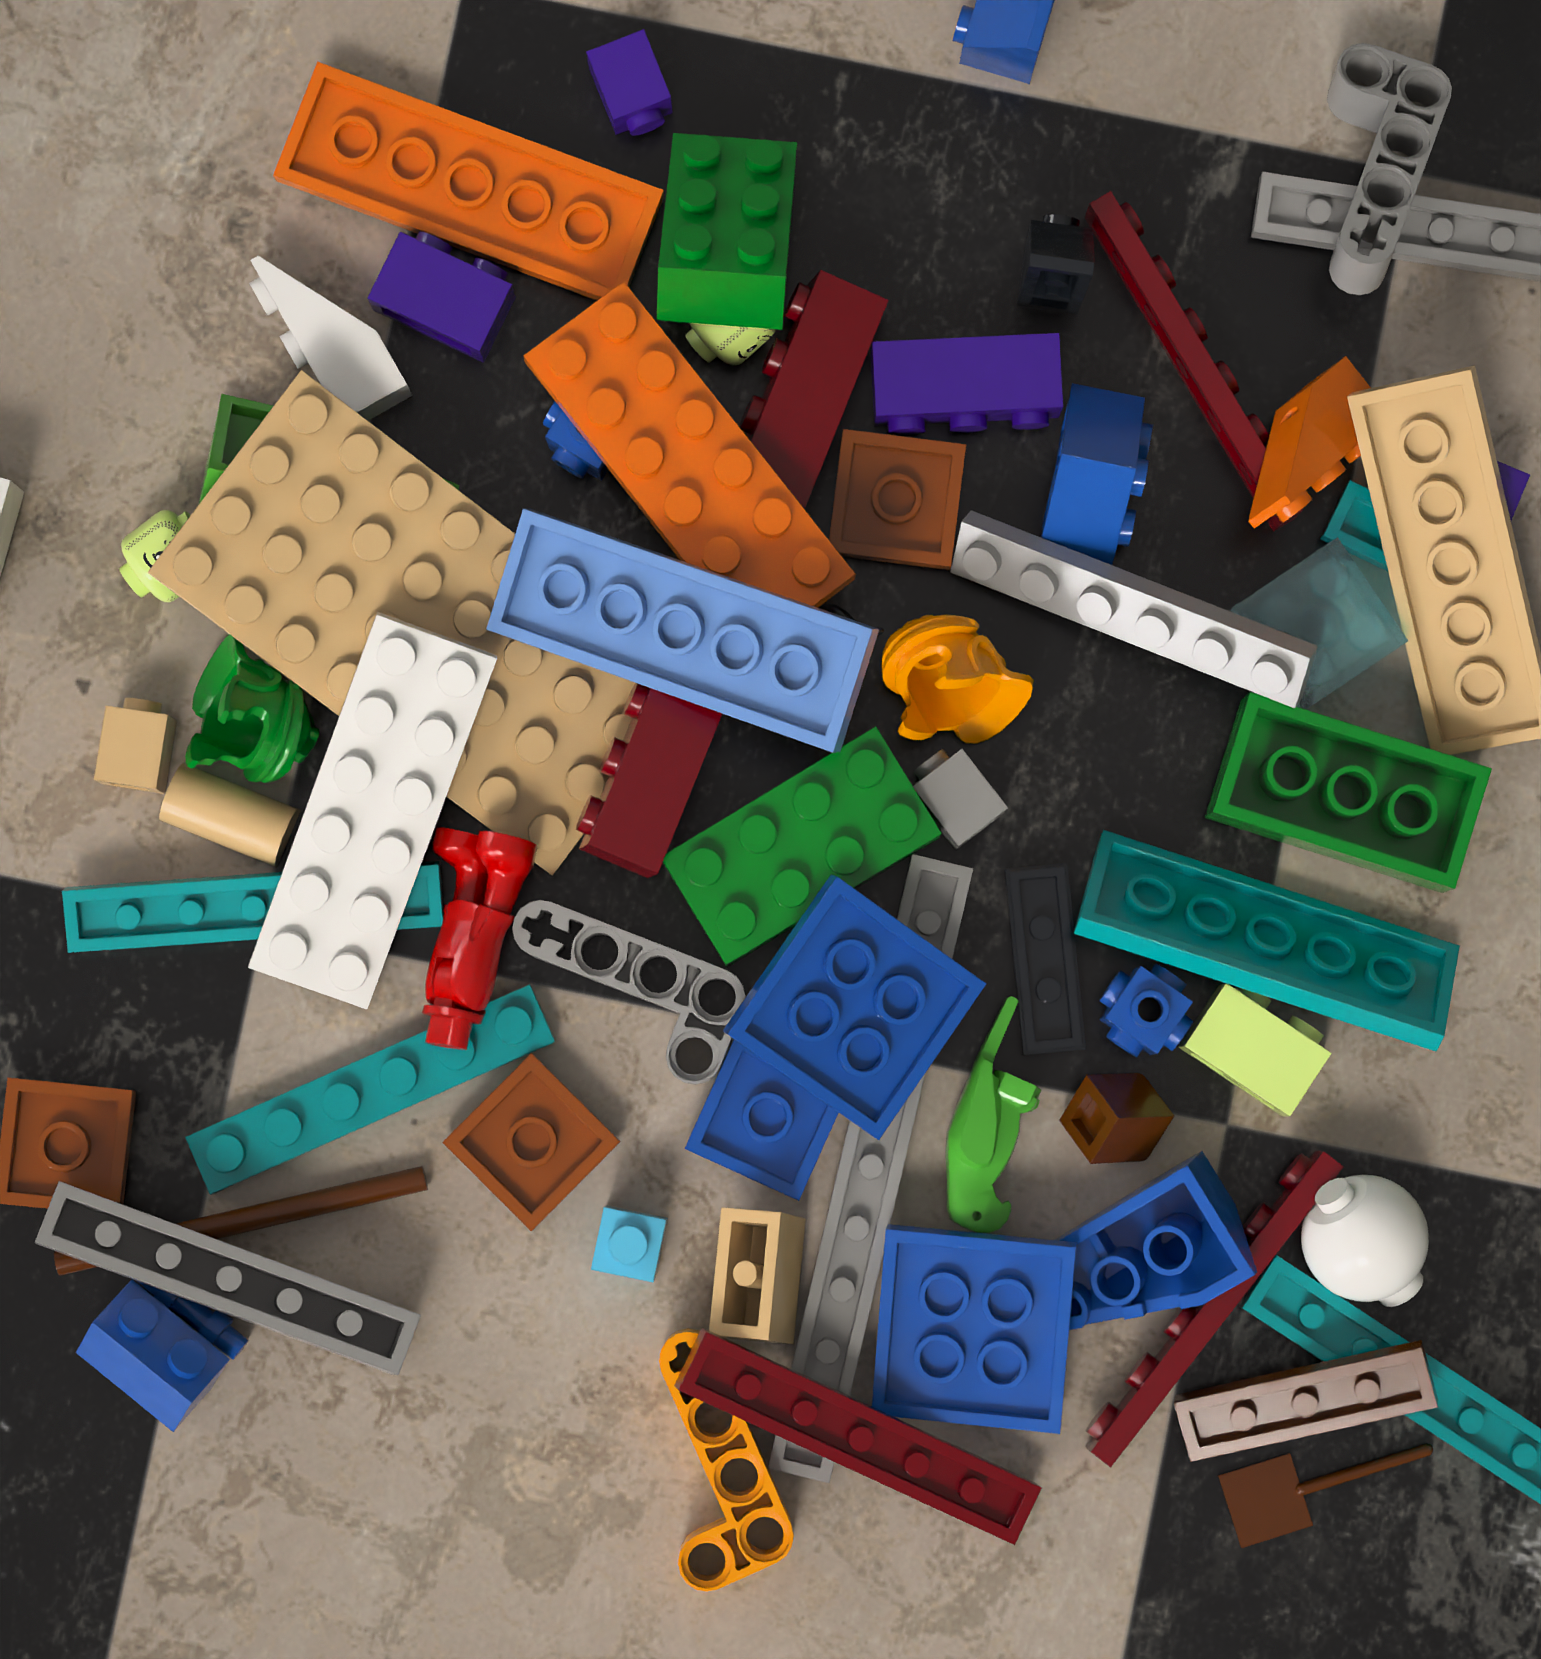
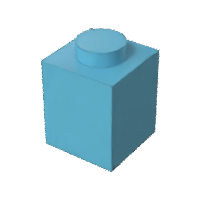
[591,1206,668,1282]

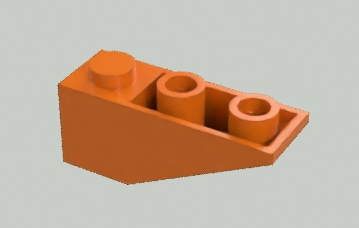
[1248,356,1371,528]

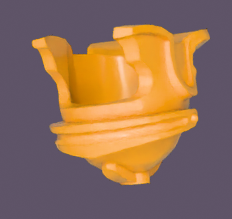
[882,615,1034,744]

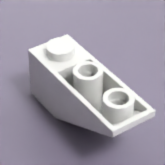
[249,256,412,421]

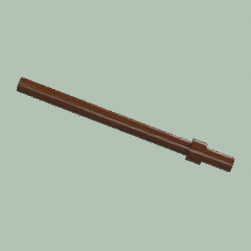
[54,1166,428,1276]

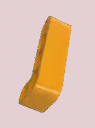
[659,1328,794,1592]

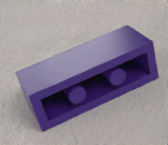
[871,333,1063,435]

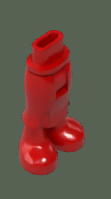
[422,828,538,1050]

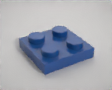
[684,1040,838,1201]

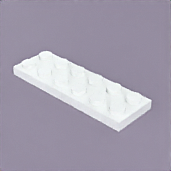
[248,612,497,1009]

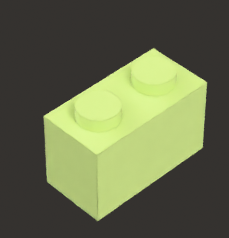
[1178,983,1332,1116]

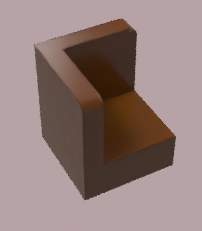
[1059,1073,1174,1164]

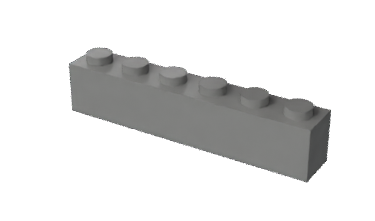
[35,1181,421,1375]

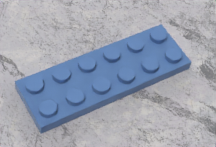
[486,509,879,753]

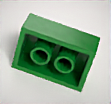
[657,133,797,330]

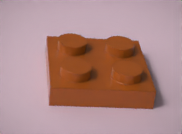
[829,429,966,570]
[442,1053,621,1231]
[0,1077,136,1209]

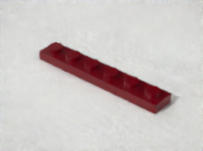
[1085,191,1303,532]
[1086,1151,1343,1468]
[674,1328,1042,1545]

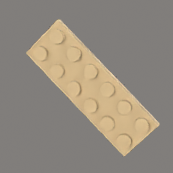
[1347,365,1541,755]

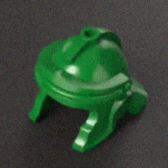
[185,634,319,783]

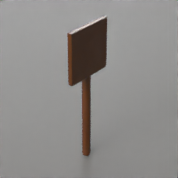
[1218,1443,1433,1548]

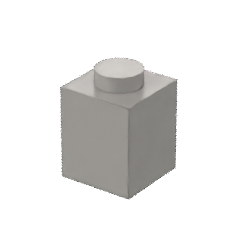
[913,749,1008,850]

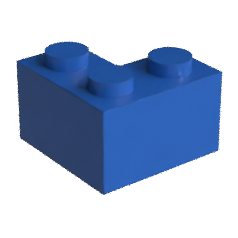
[1041,383,1153,565]

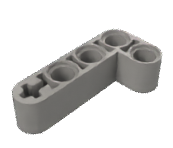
[1327,43,1452,295]
[512,900,746,1085]

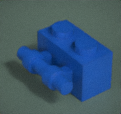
[76,1279,249,1432]

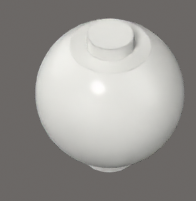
[1301,1175,1429,1307]

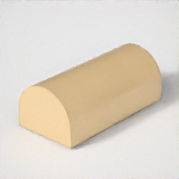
[159,763,301,868]

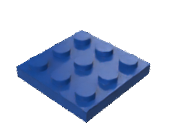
[723,874,986,1140]
[872,1224,1077,1434]

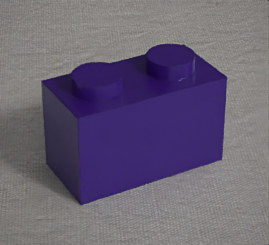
[367,231,516,363]

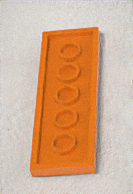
[273,61,664,301]
[523,281,856,608]

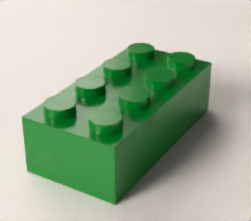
[1205,692,1492,893]
[663,726,942,968]

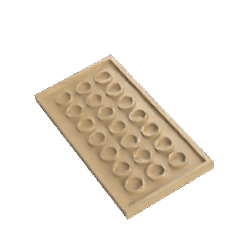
[147,370,635,876]

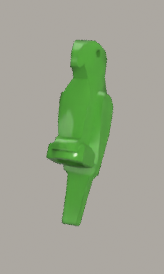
[945,996,1041,1233]

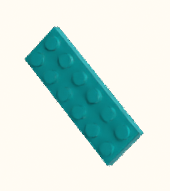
[1074,830,1460,1052]

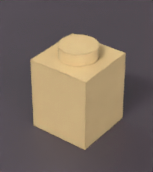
[94,698,177,794]

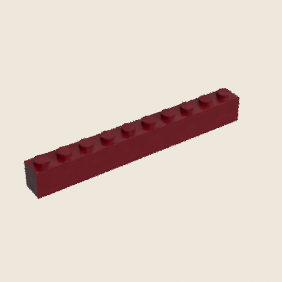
[576,270,889,878]

